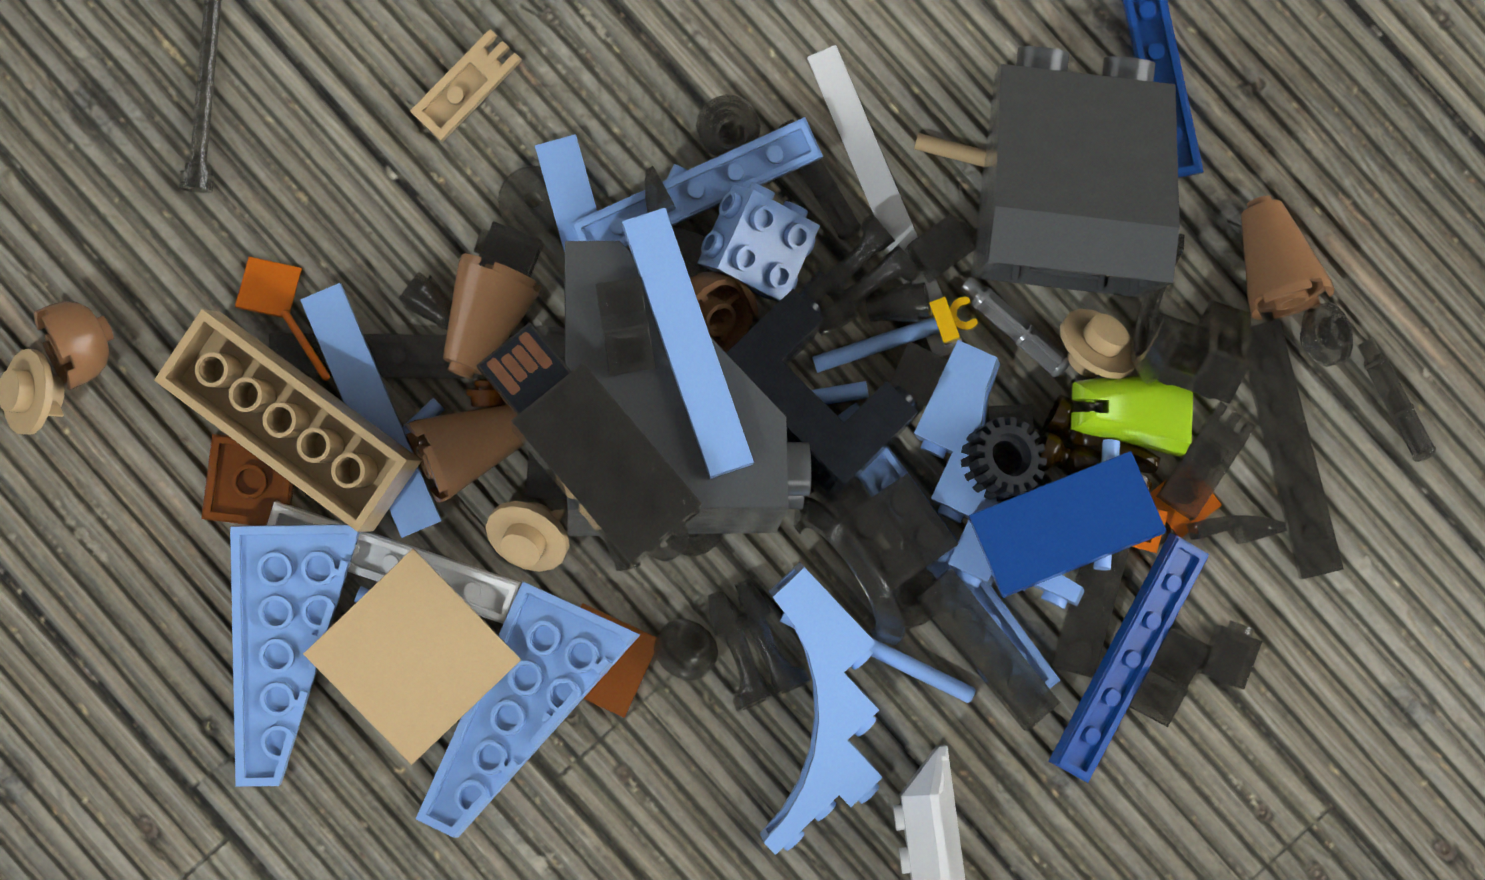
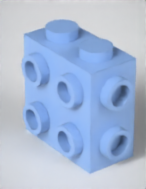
[697,183,820,302]

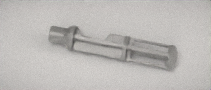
[960,277,1070,377]

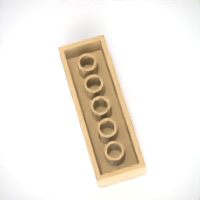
[154,309,422,532]

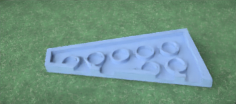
[230,524,360,787]
[416,582,640,838]

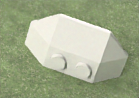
[893,744,965,880]

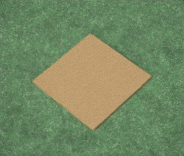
[303,548,521,765]

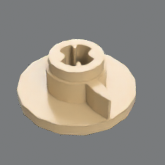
[1060,309,1138,379]
[0,349,64,435]
[486,501,569,572]

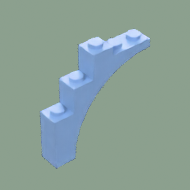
[914,340,1084,609]
[760,562,883,855]

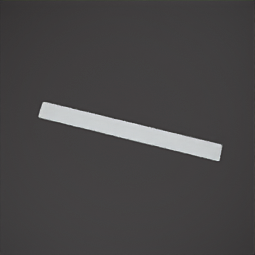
[807,45,962,359]

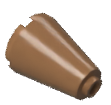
[1241,196,1335,320]
[443,253,542,379]
[405,404,531,503]

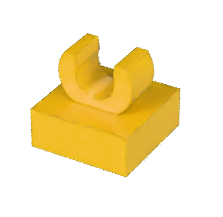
[929,297,978,345]

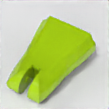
[1071,370,1193,457]

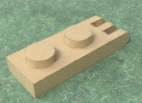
[410,29,522,143]

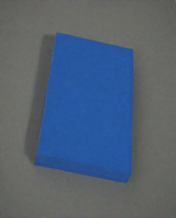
[969,451,1166,598]

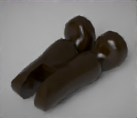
[1036,394,1161,492]

